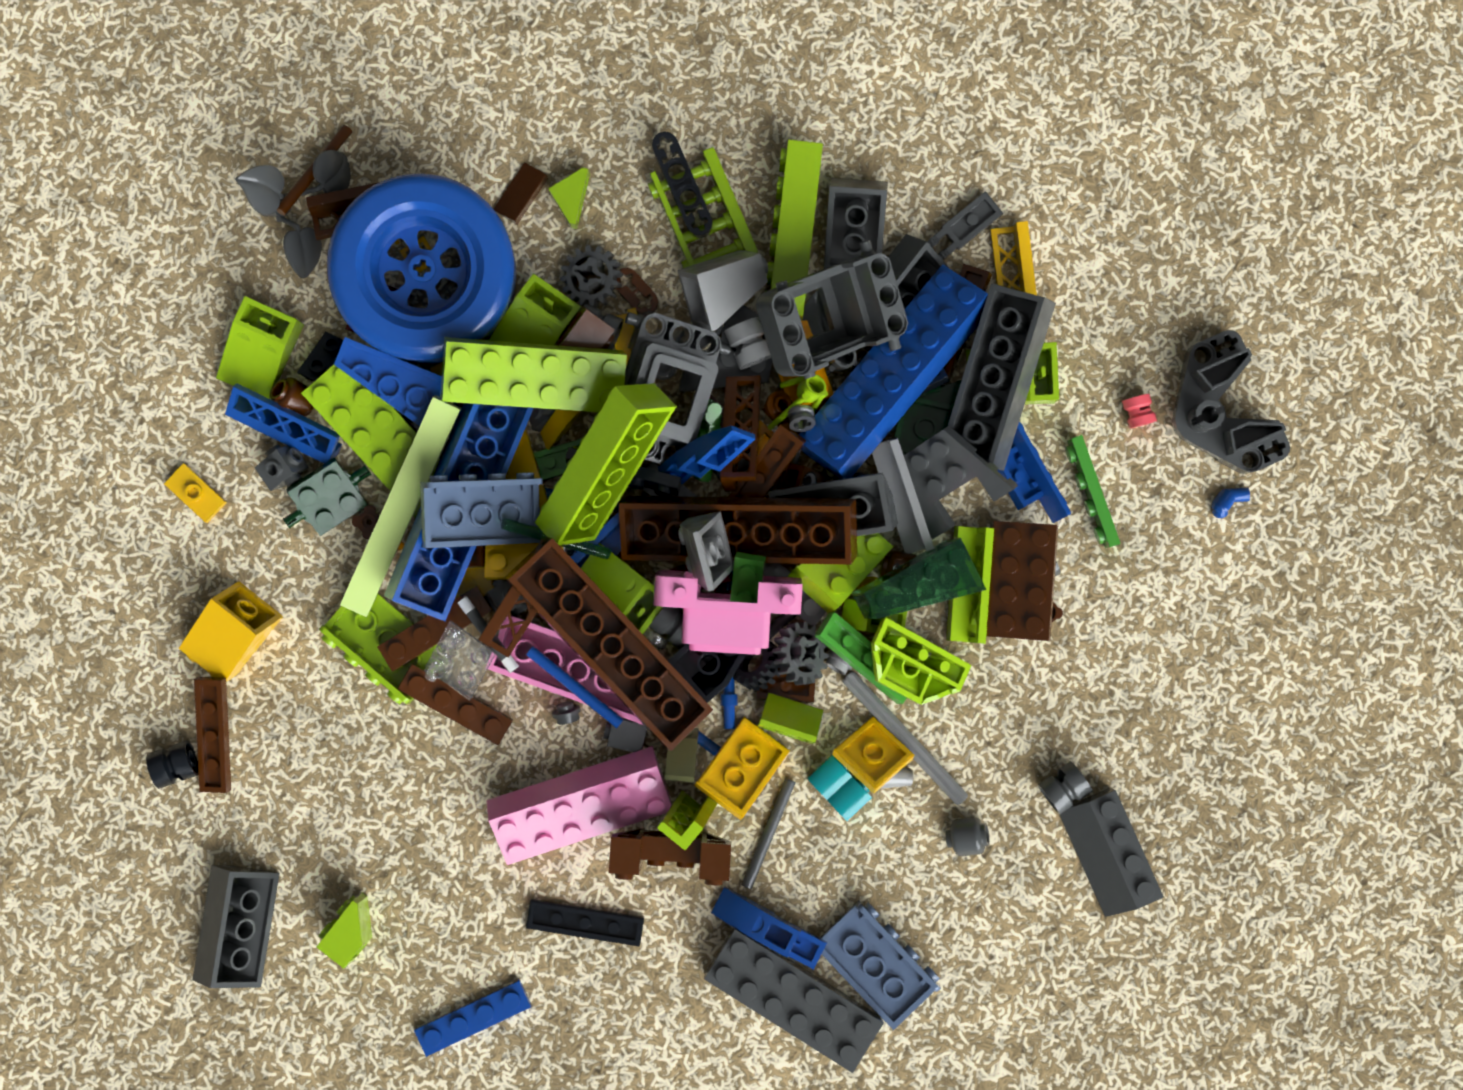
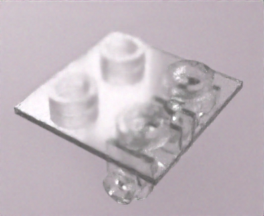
[425,621,496,701]

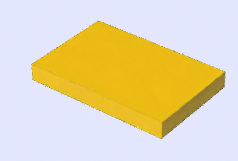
[694,717,790,820]

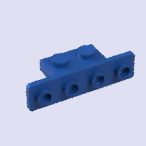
[998,422,1071,523]

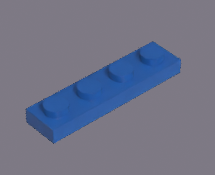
[414,980,532,1057]

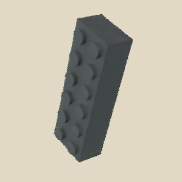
[948,283,1056,471]
[704,927,884,1073]

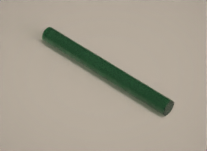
[501,518,611,559]

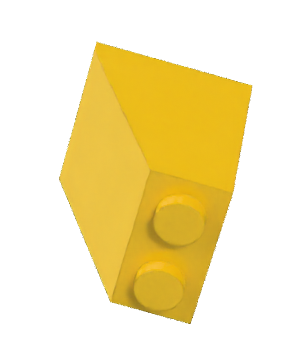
[178,581,283,682]

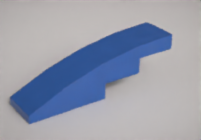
[658,425,756,484]

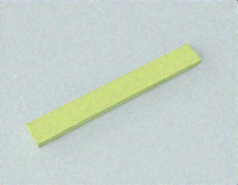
[340,396,461,617]

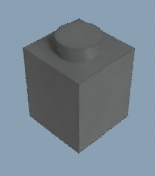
[603,719,647,752]

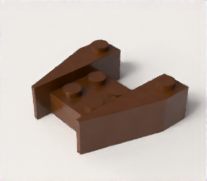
[609,828,731,886]

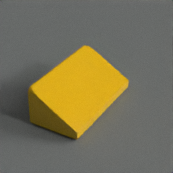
[540,409,581,450]

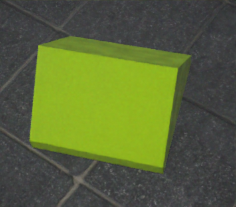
[757,693,824,744]

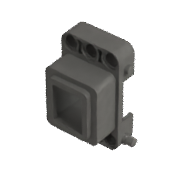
[756,240,909,379]
[624,311,731,464]

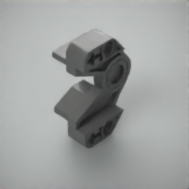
[1172,330,1290,474]

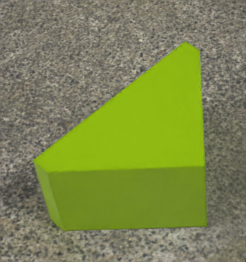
[549,168,590,229]

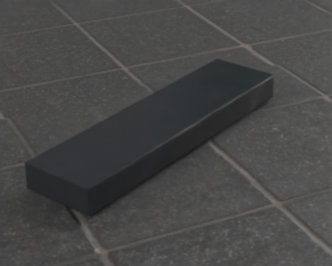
[526,899,645,947]

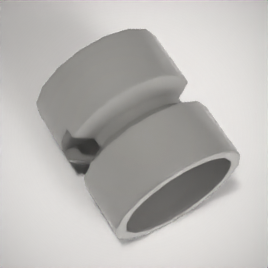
[724,317,771,369]

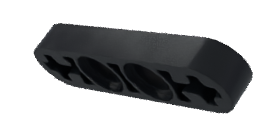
[652,131,713,238]

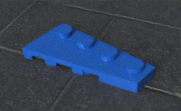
[334,337,442,426]

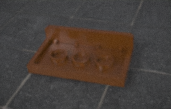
[986,521,1059,641]

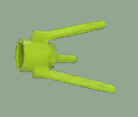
[768,374,828,430]

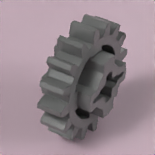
[560,245,623,308]
[772,621,829,685]

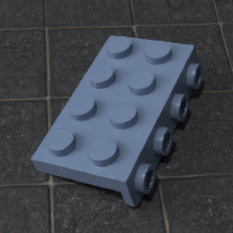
[420,473,543,548]
[820,900,941,1030]

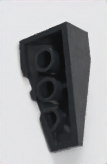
[667,644,746,703]

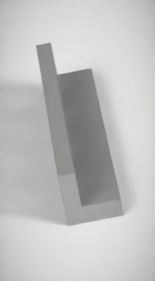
[872,436,934,554]

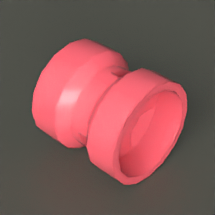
[1122,394,1157,429]

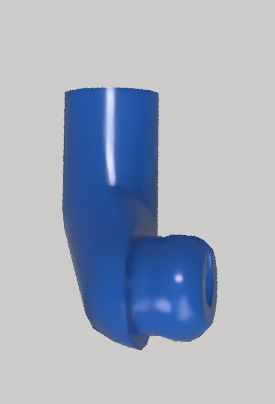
[1211,487,1250,518]

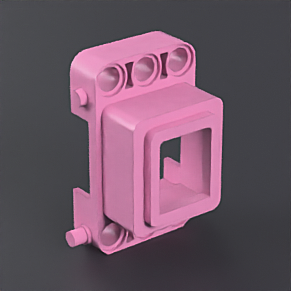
[653,570,803,655]

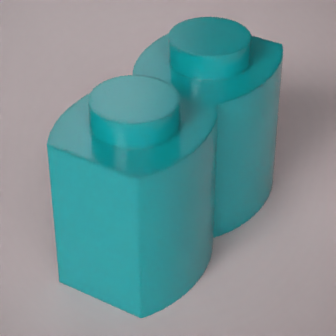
[807,755,872,821]

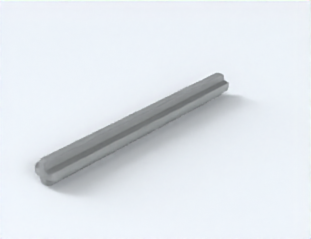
[842,671,968,805]

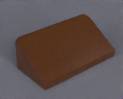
[494,162,548,225]

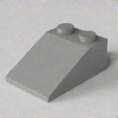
[679,511,734,591]

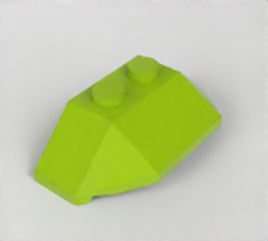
[871,617,972,705]

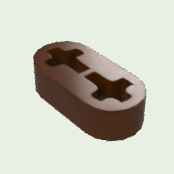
[616,268,658,314]

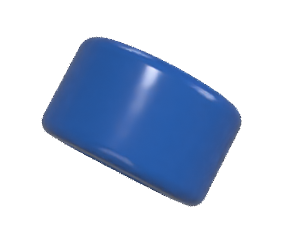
[327,173,517,364]

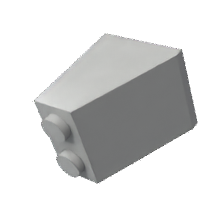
[678,250,768,331]

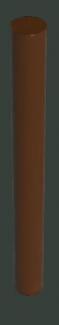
[276,125,352,216]

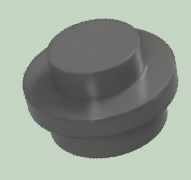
[552,701,581,725]

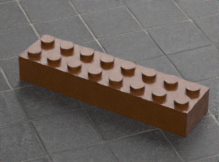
[619,496,857,565]
[504,537,713,751]

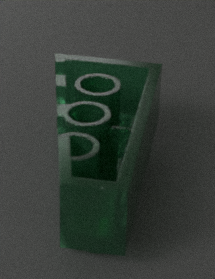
[852,538,986,619]

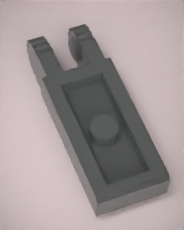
[927,191,1003,260]

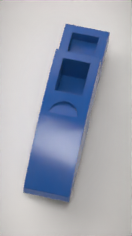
[711,886,827,970]

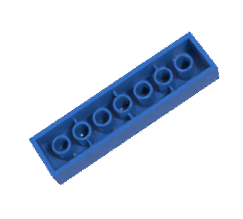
[799,264,988,479]
[384,403,534,621]

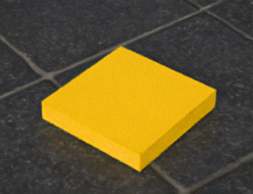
[832,716,914,794]

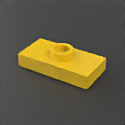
[164,463,227,523]

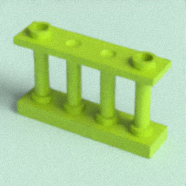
[648,147,758,268]

